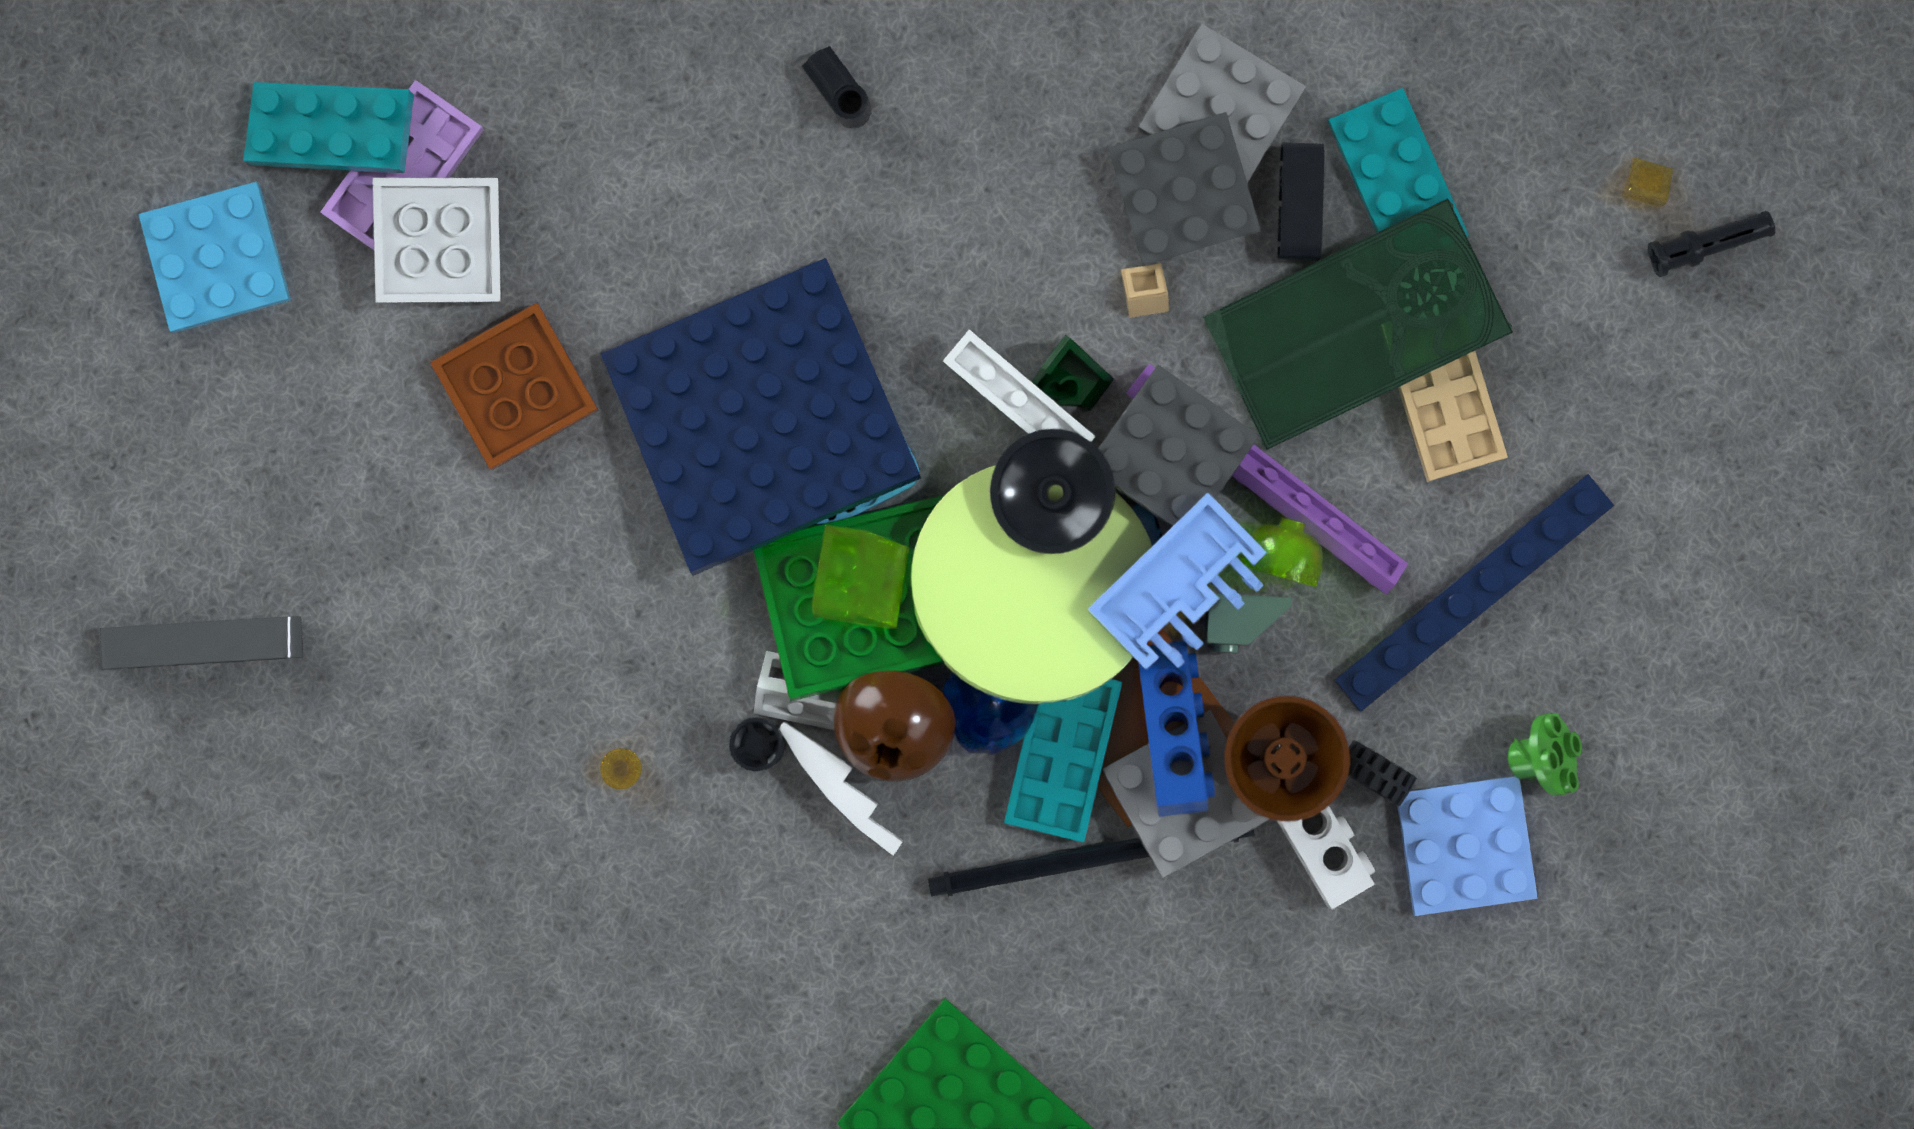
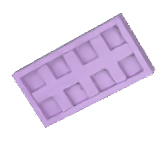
[320,80,484,250]

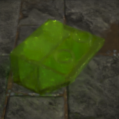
[812,525,909,629]

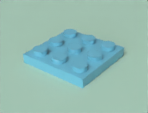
[138,182,291,333]

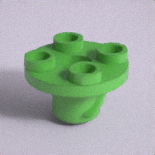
[1508,713,1582,796]

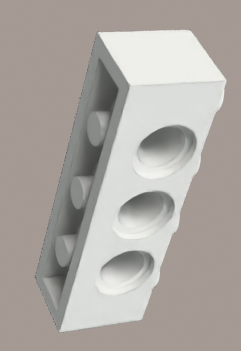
[1271,744,1375,909]

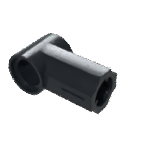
[802,46,871,128]

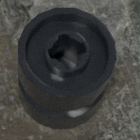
[729,717,786,772]

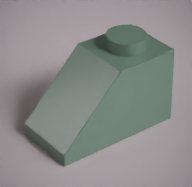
[1204,593,1292,653]

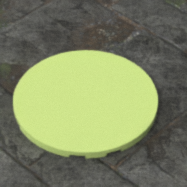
[910,465,1152,704]

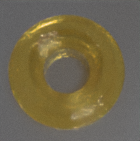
[600,748,642,789]

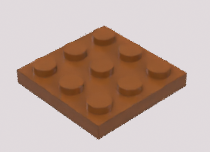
[430,302,599,470]

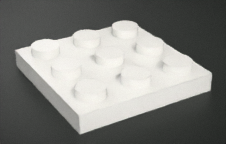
[372,178,500,302]

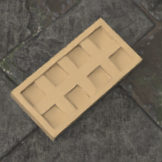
[1379,304,1508,482]

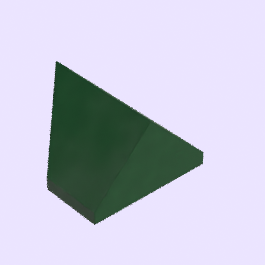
[1031,335,1114,411]

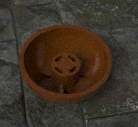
[833,671,956,782]
[1224,696,1350,822]

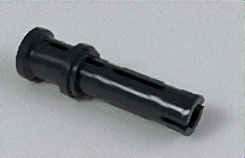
[1648,211,1775,277]

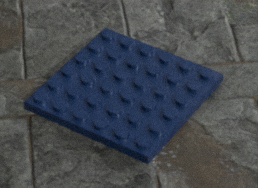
[601,258,921,576]

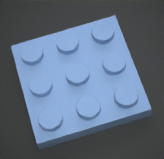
[1397,776,1538,916]

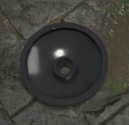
[990,429,1115,554]

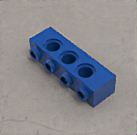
[1139,641,1215,817]

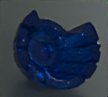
[944,672,1039,755]

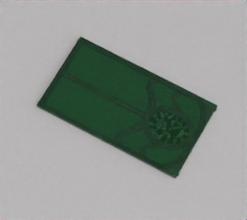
[1203,198,1513,450]

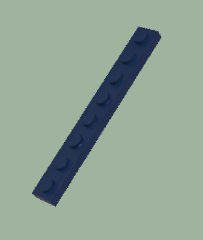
[1334,474,1614,712]

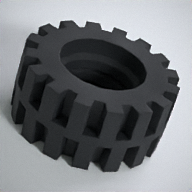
[1348,740,1417,807]

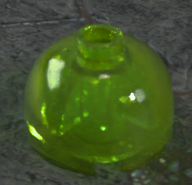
[1240,517,1324,587]

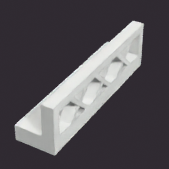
[943,330,1096,442]
[753,651,843,730]

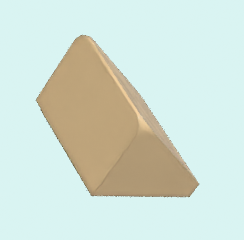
[1121,263,1169,318]

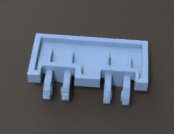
[1088,493,1267,670]

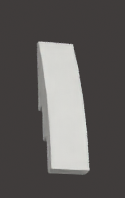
[779,722,903,856]

